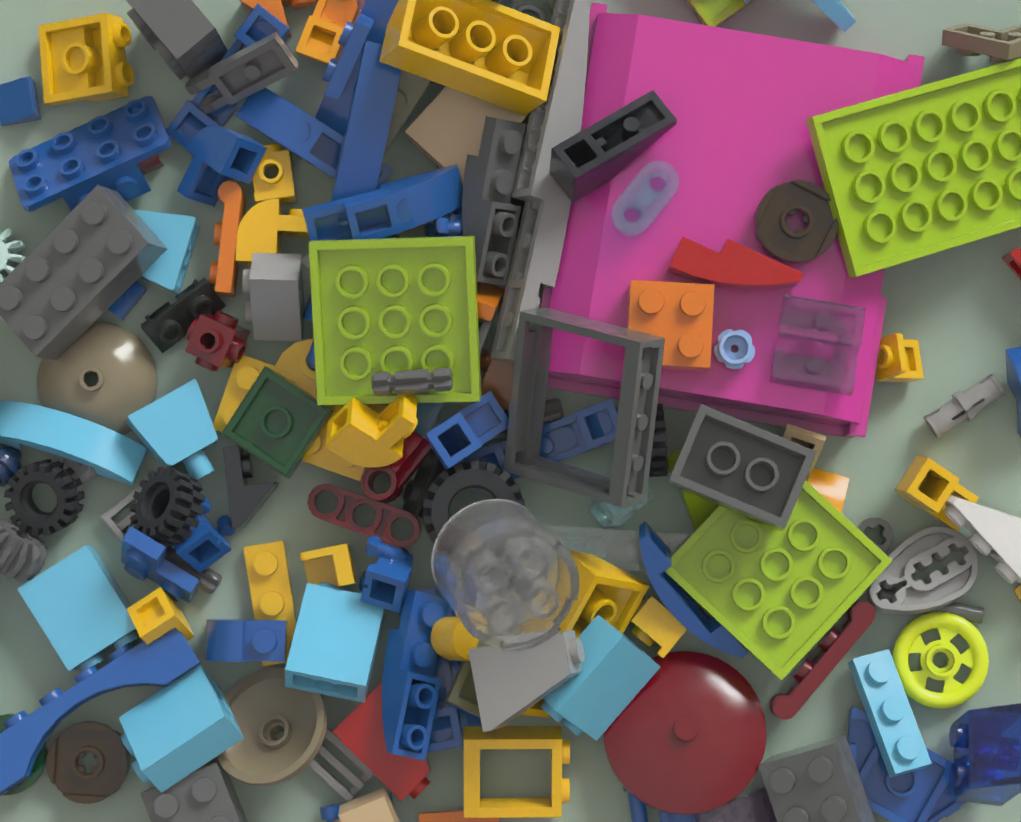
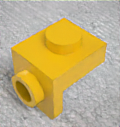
[875,333,924,382]

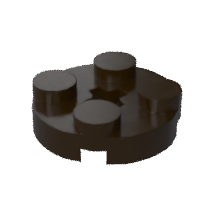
[754,180,839,264]
[46,721,130,804]

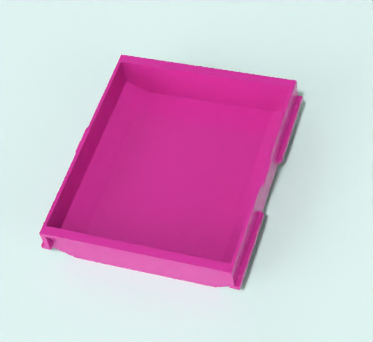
[541,2,925,438]

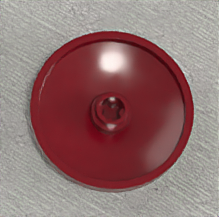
[604,651,767,815]

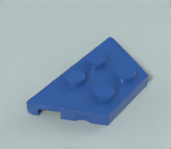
[848,705,990,822]

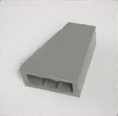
[468,630,585,732]

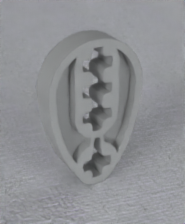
[867,526,978,615]

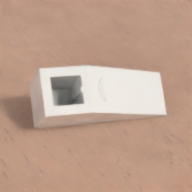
[943,495,1021,584]

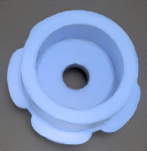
[714,329,755,369]

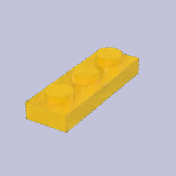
[243,541,297,666]

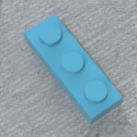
[848,649,932,778]

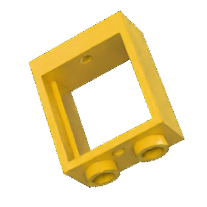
[463,726,570,818]

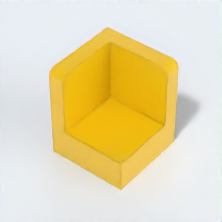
[299,543,357,587]
[127,587,195,645]

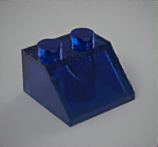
[949,703,1021,806]

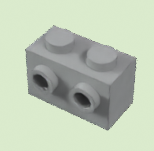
[242,253,305,341]

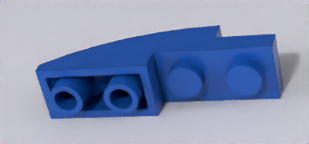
[236,87,393,190]
[302,164,463,241]
[382,589,448,761]

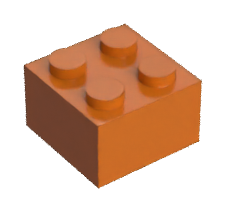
[626,280,715,372]

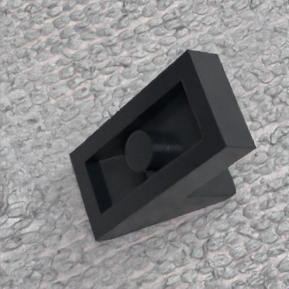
[223,446,279,529]

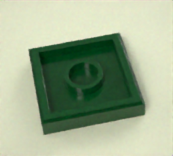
[221,366,334,478]

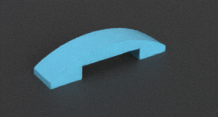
[0,400,148,486]

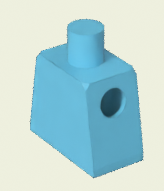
[134,210,201,295]
[126,379,218,480]

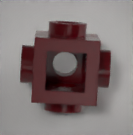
[185,310,250,372]

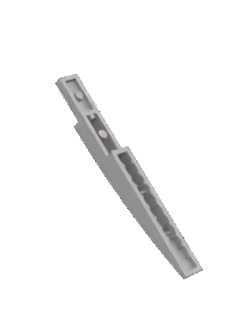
[490,0,590,362]

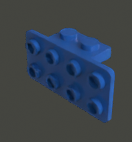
[315,0,399,149]
[9,96,171,212]

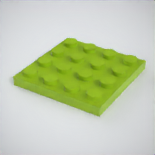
[308,236,481,405]
[664,480,893,681]

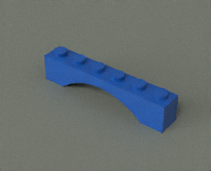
[0,627,202,796]

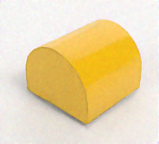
[431,617,485,661]

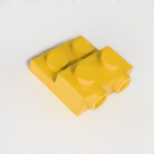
[38,12,135,106]

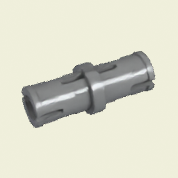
[923,374,1005,439]

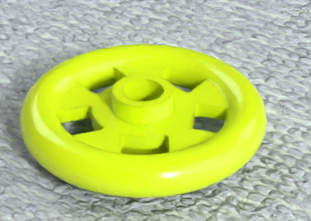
[892,612,989,709]

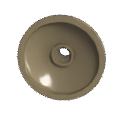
[37,322,157,435]
[216,668,327,786]

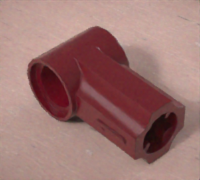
[361,431,433,503]

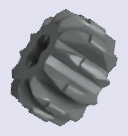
[0,519,48,582]

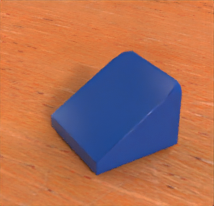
[0,76,41,126]

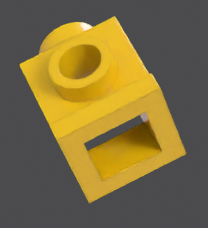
[252,144,299,204]
[630,595,687,658]

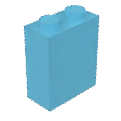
[17,545,138,672]
[285,583,385,703]
[541,615,660,741]
[119,664,244,793]

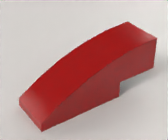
[667,237,804,290]

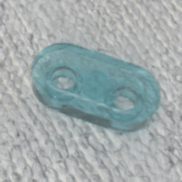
[611,161,679,236]

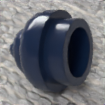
[0,446,22,487]

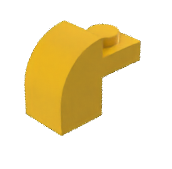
[235,199,309,266]
[325,394,418,467]
[894,455,979,531]

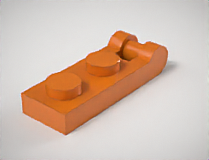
[209,181,246,297]

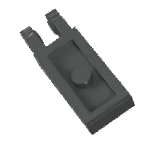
[185,32,299,114]

